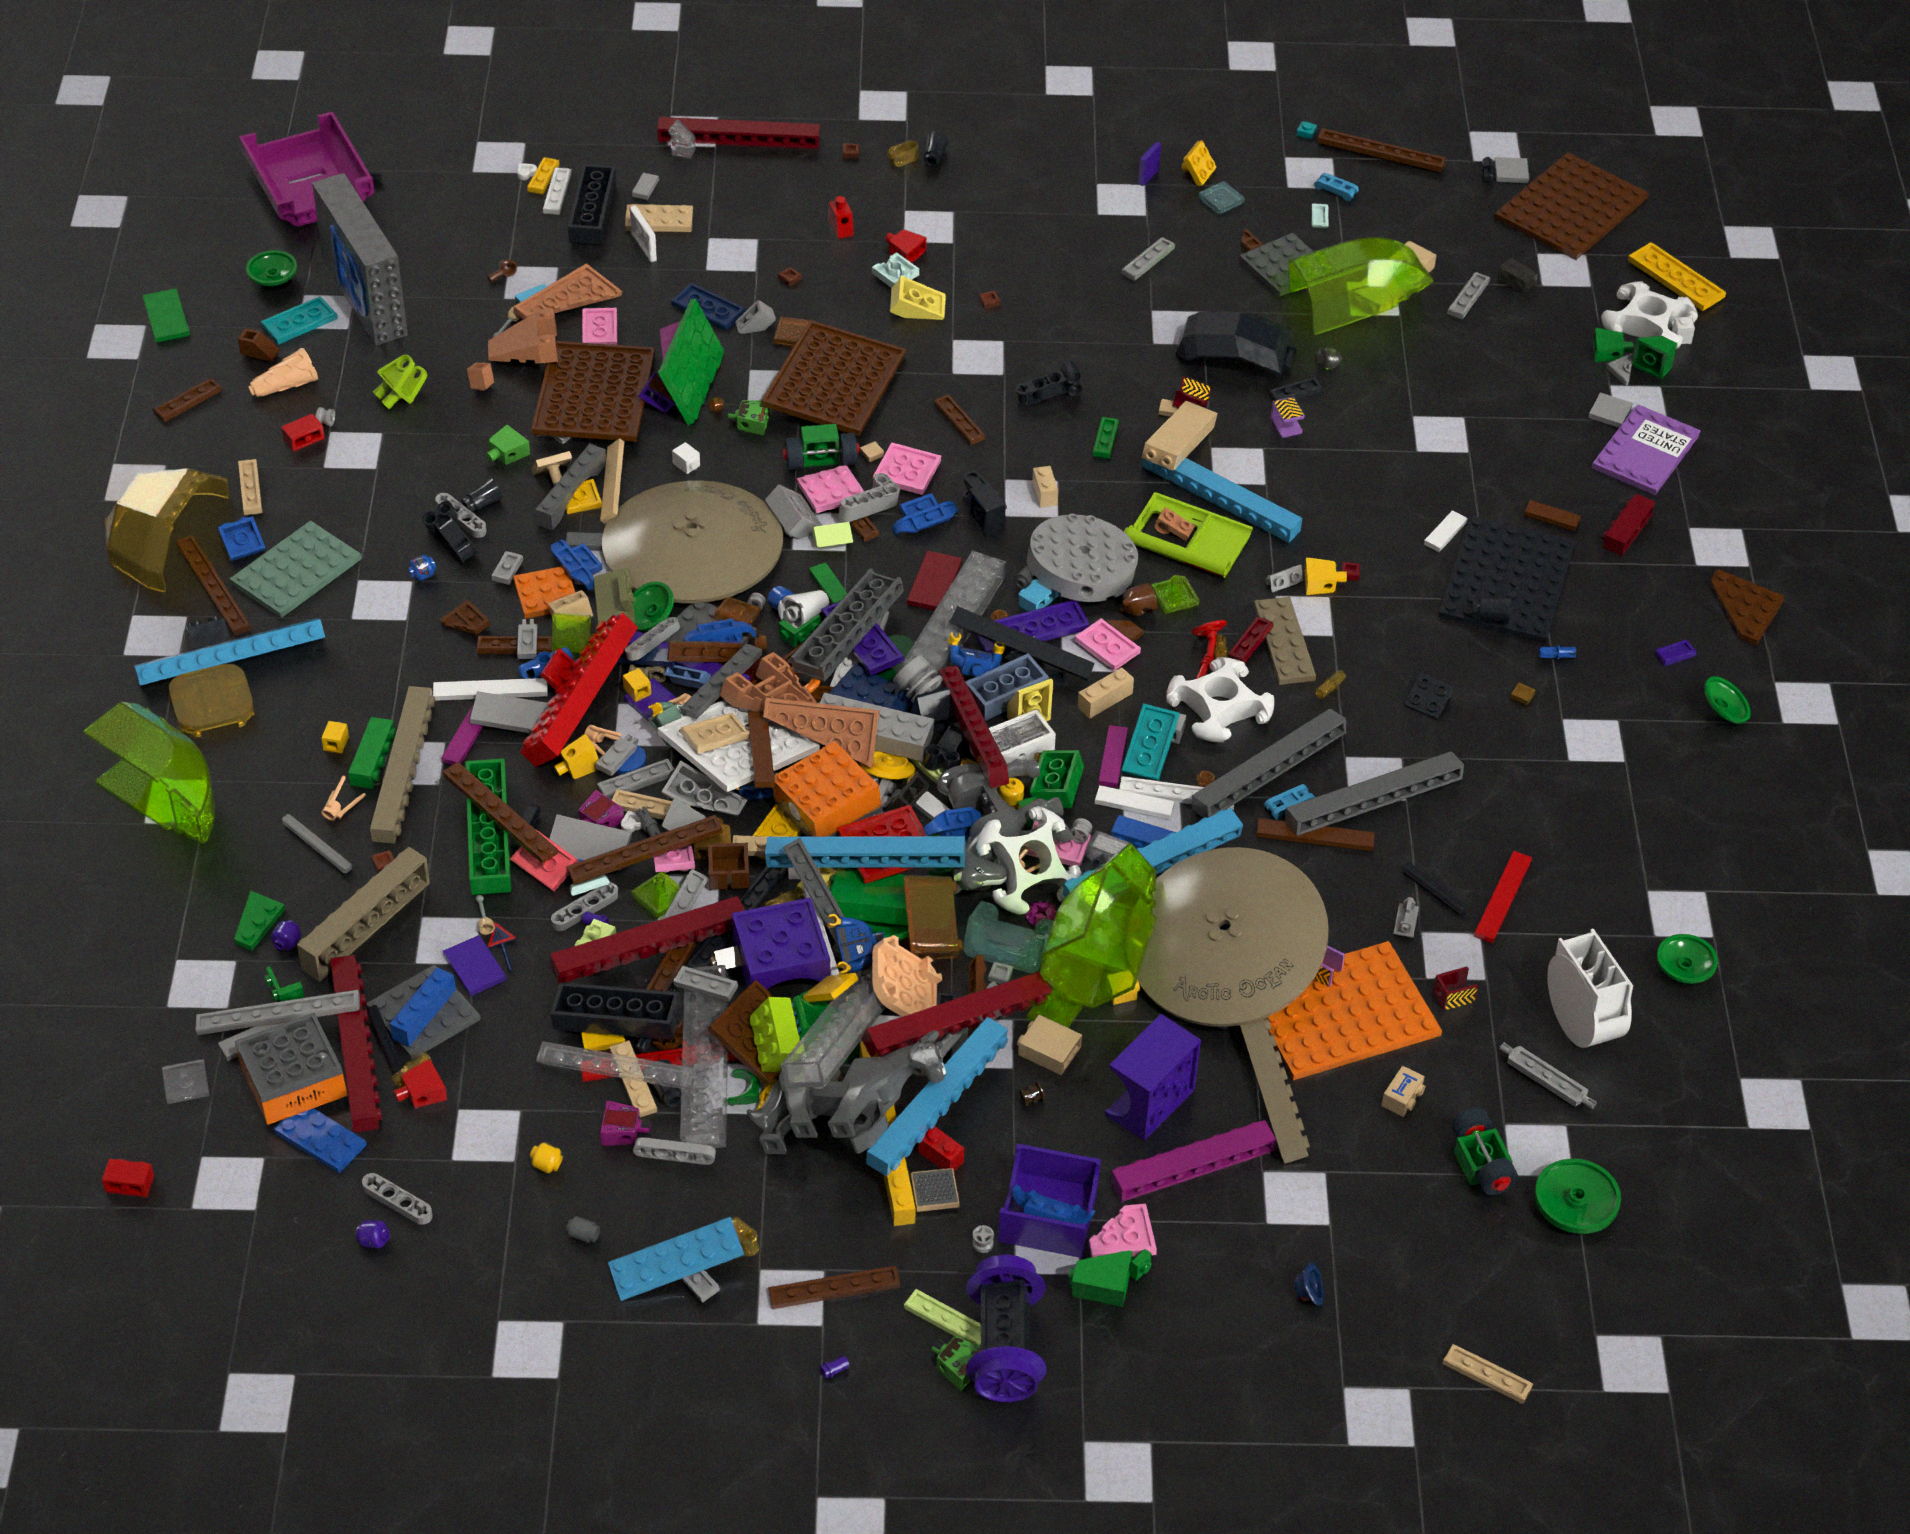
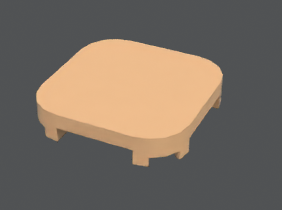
[872,935,942,1016]

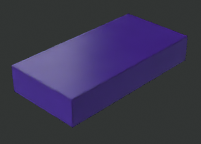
[1654,639,1697,666]

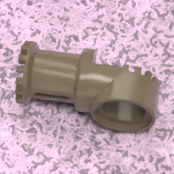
[629,665,666,683]

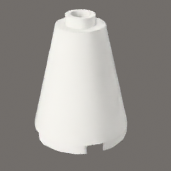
[778,590,829,629]

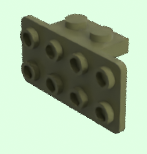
[594,568,636,625]

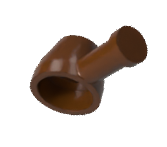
[487,259,517,283]

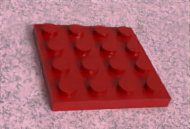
[837,805,926,883]

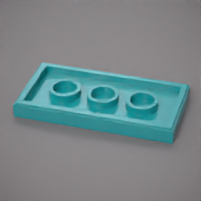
[261,296,338,344]
[1121,703,1180,781]

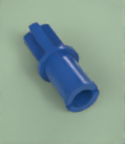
[1538,645,1576,660]

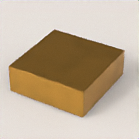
[1510,683,1536,706]

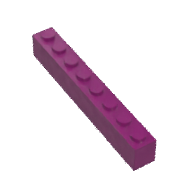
[1111,1120,1276,1202]

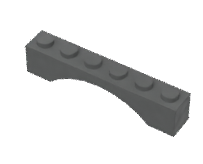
[535,444,606,531]

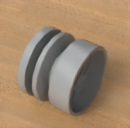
[893,655,943,703]

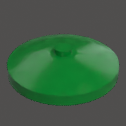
[1534,1158,1621,1234]

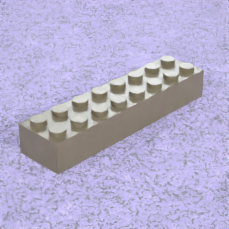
[297,847,430,982]

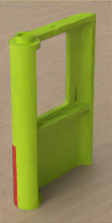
[1124,492,1253,578]

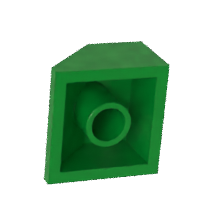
[1632,336,1677,379]

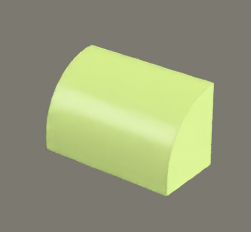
[812,522,853,548]

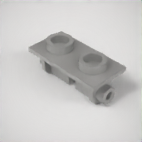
[1265,564,1303,592]
[1394,897,1419,938]

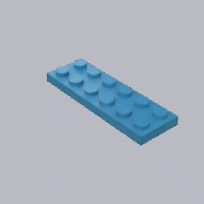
[608,1217,744,1301]

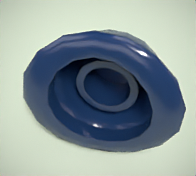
[1294,1263,1324,1306]

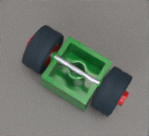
[783,424,860,470]
[1451,1107,1518,1195]

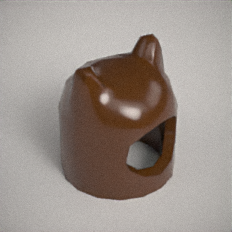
[1118,582,1158,617]

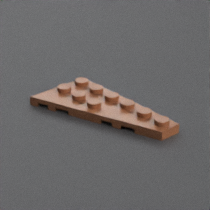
[513,264,622,319]
[763,698,880,768]

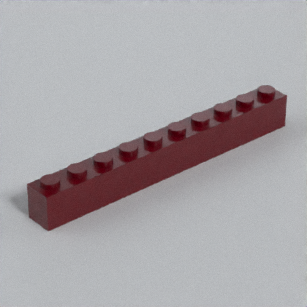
[657,117,820,149]
[939,666,1009,788]
[550,896,745,984]
[330,955,382,1133]
[861,971,1052,1057]

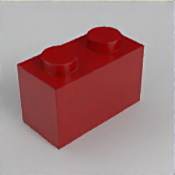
[281,413,325,452]
[918,1126,965,1171]
[102,1159,154,1197]

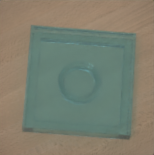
[1199,181,1245,214]

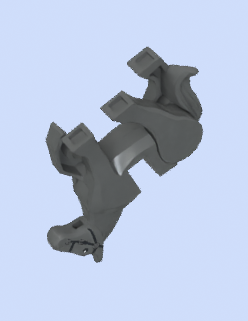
[747,1030,946,1154]

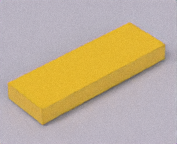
[527,157,559,194]

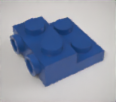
[218,516,266,561]

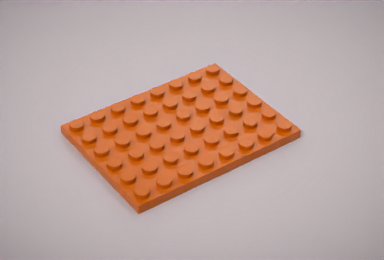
[1264,941,1442,1080]

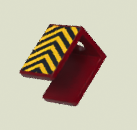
[1172,377,1211,408]
[1433,966,1479,1011]

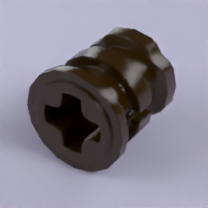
[1019,1081,1045,1107]

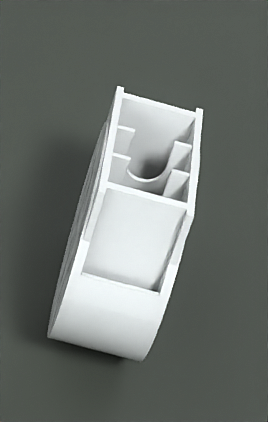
[1547,929,1633,1048]

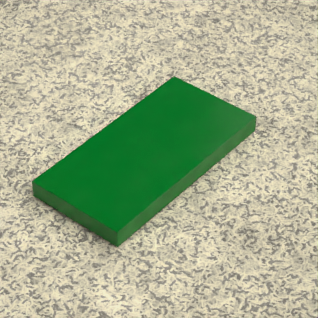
[143,289,190,342]

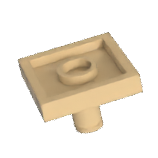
[531,451,572,486]

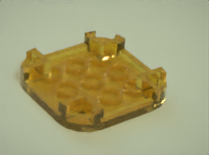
[169,664,254,737]

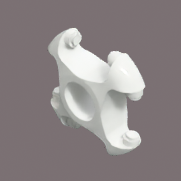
[1601,281,1698,349]
[1166,657,1274,743]
[976,806,1082,915]

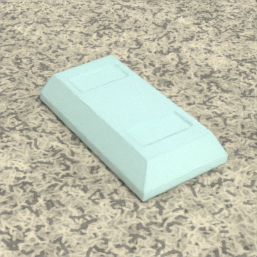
[1312,204,1329,229]
[570,875,610,896]

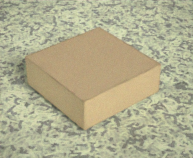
[1158,399,1178,417]
[860,442,884,462]

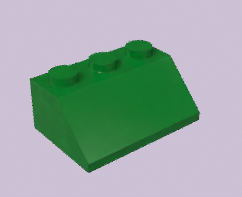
[1030,750,1084,808]

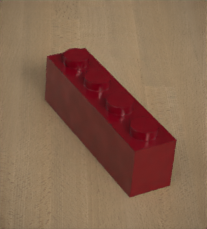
[1602,494,1655,556]

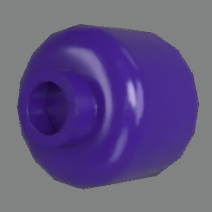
[271,920,301,950]
[356,1220,390,1248]

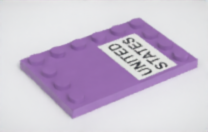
[1592,404,1701,495]

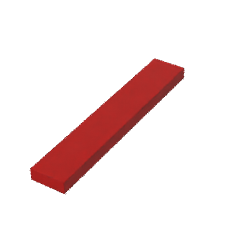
[1474,851,1532,944]

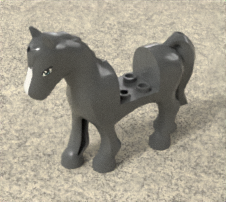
[936,758,1071,894]

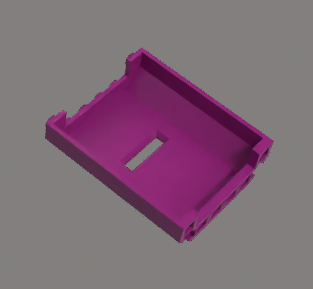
[239,111,374,227]

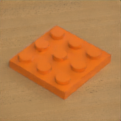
[513,566,575,619]

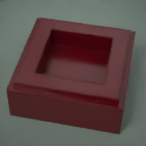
[1341,562,1360,581]

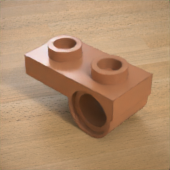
[1155,507,1195,541]

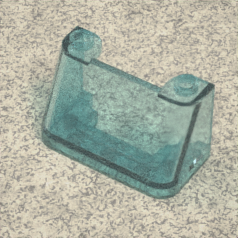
[963,901,1057,973]

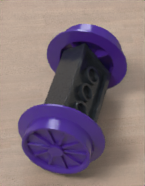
[966,1255,1046,1402]

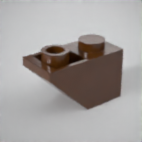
[238,328,279,362]

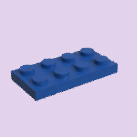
[274,1108,367,1173]

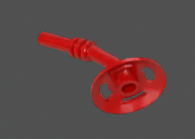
[1191,620,1227,679]

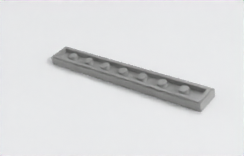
[196,990,360,1035]

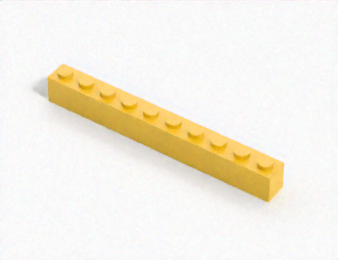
[860,1042,916,1226]

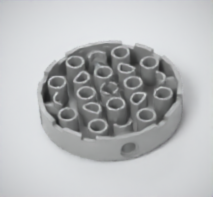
[1027,514,1138,602]

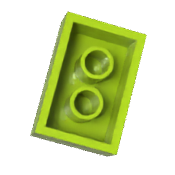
[750,997,803,1072]

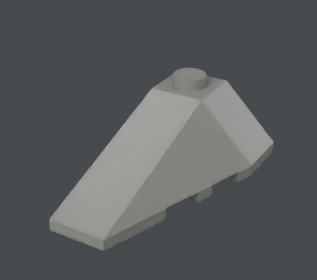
[661,761,747,817]

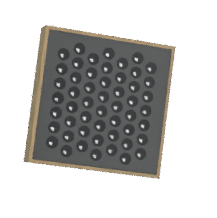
[911,1168,959,1212]

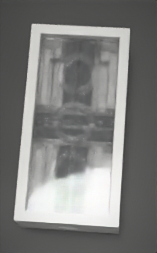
[970,709,1056,764]

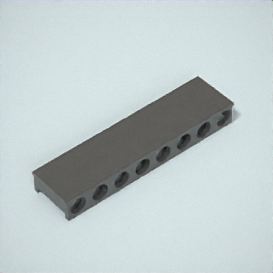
[791,568,904,682]

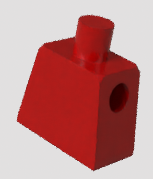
[828,196,854,239]
[885,229,927,263]
[393,1059,447,1108]

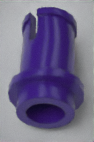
[582,911,609,925]
[819,1355,849,1379]

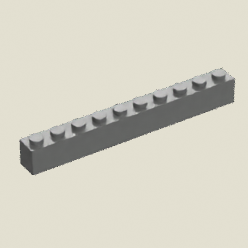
[1192,709,1346,818]
[1285,751,1464,836]

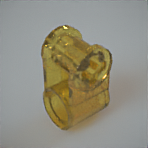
[887,140,919,167]
[732,1216,759,1256]

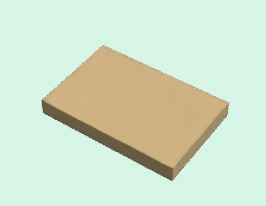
[681,713,750,754]

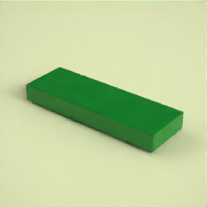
[1093,417,1119,459]
[809,562,848,604]

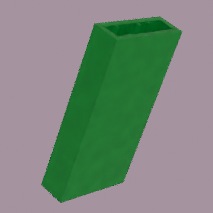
[829,867,955,930]

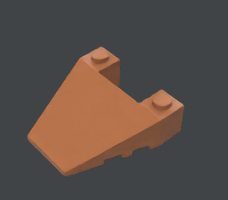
[488,309,558,363]
[720,652,817,712]

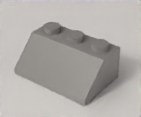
[765,484,823,539]

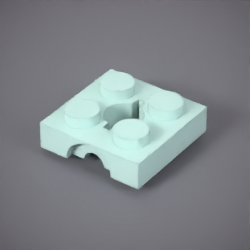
[872,253,919,288]

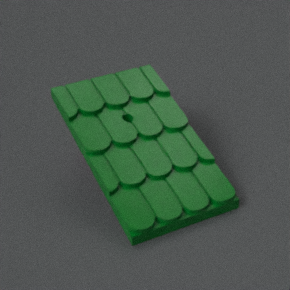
[658,298,724,425]

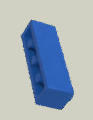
[1110,815,1176,851]
[390,967,456,1047]

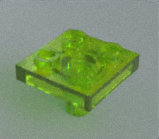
[1151,575,1199,614]
[552,613,591,653]
[632,872,681,919]
[1027,988,1083,1028]

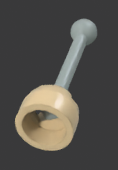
[494,307,521,337]
[476,895,495,935]

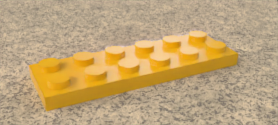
[1628,242,1726,311]

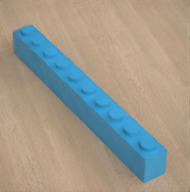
[1142,458,1302,543]
[134,618,325,685]
[1062,808,1243,912]
[765,836,966,868]
[866,1017,1008,1176]

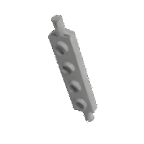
[1499,1043,1597,1109]

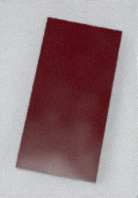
[907,551,962,612]

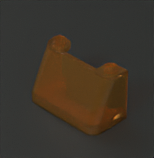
[903,875,962,959]

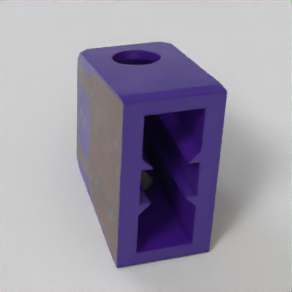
[638,372,675,413]

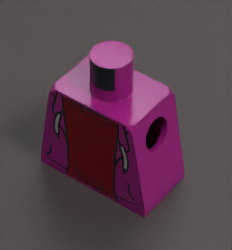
[578,790,624,828]
[600,1101,651,1146]

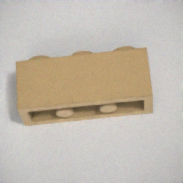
[1078,667,1134,719]

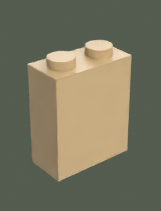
[1017,1015,1082,1075]

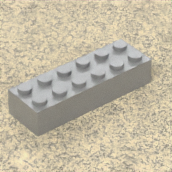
[820,693,934,762]

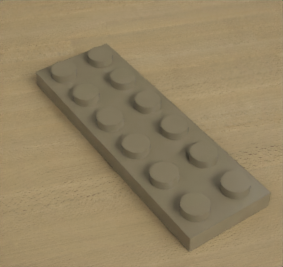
[1254,597,1316,685]

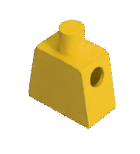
[1304,558,1347,595]
[554,734,599,779]

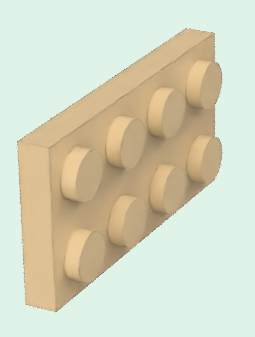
[625,204,693,232]

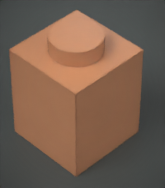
[467,362,494,391]

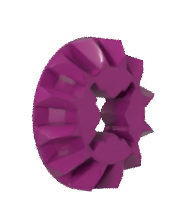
[1025,900,1057,927]

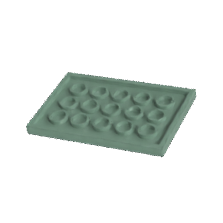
[230,521,362,618]

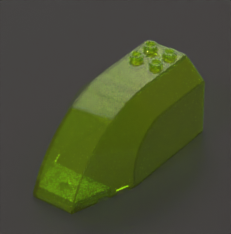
[1288,237,1433,335]
[83,702,215,844]
[1040,843,1156,1008]

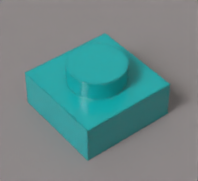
[1297,121,1317,139]

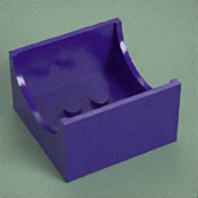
[732,898,830,990]
[1105,1014,1201,1141]
[998,1143,1101,1258]

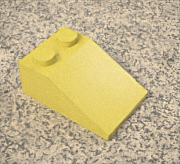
[890,276,946,320]
[1007,679,1053,721]

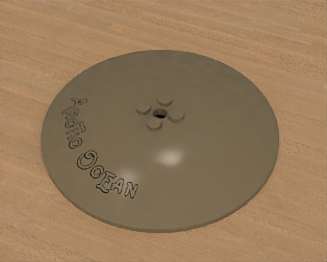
[602,481,783,603]
[1128,847,1329,1027]

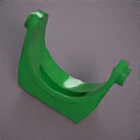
[727,1069,761,1106]

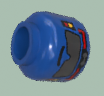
[408,554,436,581]

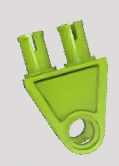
[373,355,427,409]

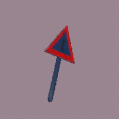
[488,922,516,972]

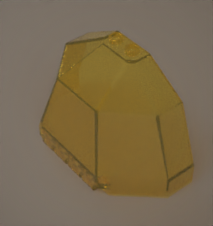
[104,468,230,592]

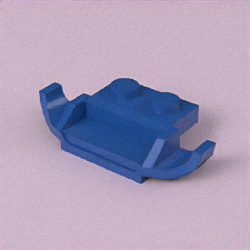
[892,493,959,535]
[551,539,603,591]
[683,618,757,643]
[924,807,982,842]
[1012,1185,1096,1225]

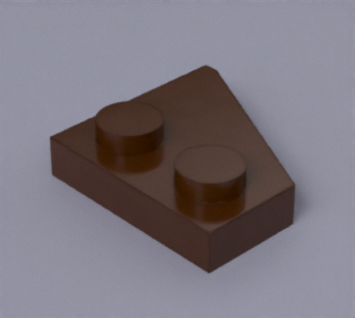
[440,600,491,635]

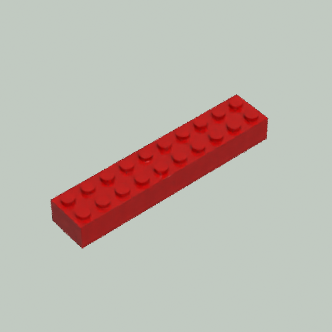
[520,612,638,767]

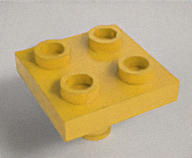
[1181,141,1217,186]

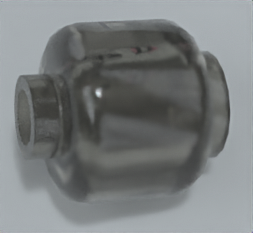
[1315,347,1341,370]

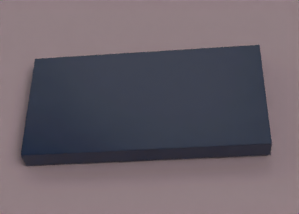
[671,283,746,331]

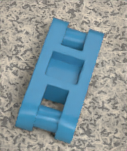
[1314,173,1359,201]
[1264,784,1316,820]

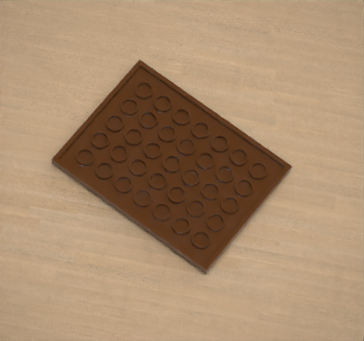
[1494,152,1649,260]
[761,320,906,436]
[531,341,655,441]

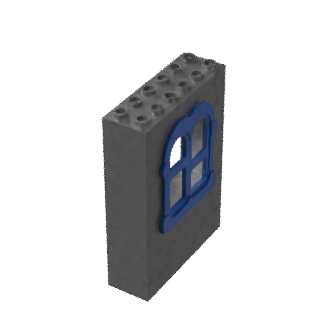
[312,173,408,345]

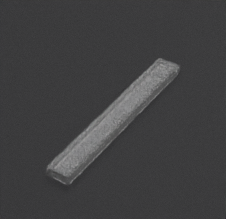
[536,1041,695,1090]

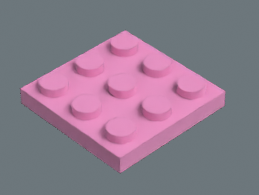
[873,443,941,495]
[797,465,864,513]

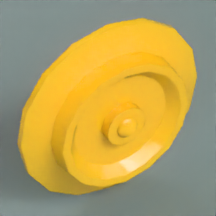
[860,751,915,779]

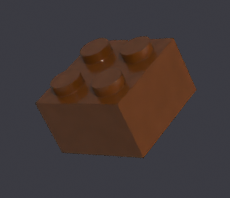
[708,843,749,890]

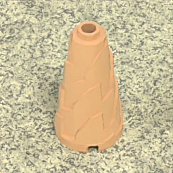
[248,348,318,397]

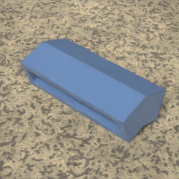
[664,665,711,689]

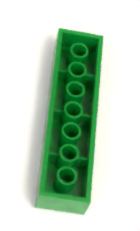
[465,759,511,895]

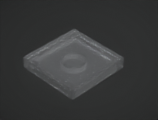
[162,1059,210,1104]

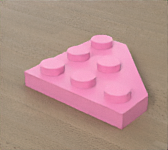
[1089,1204,1157,1257]

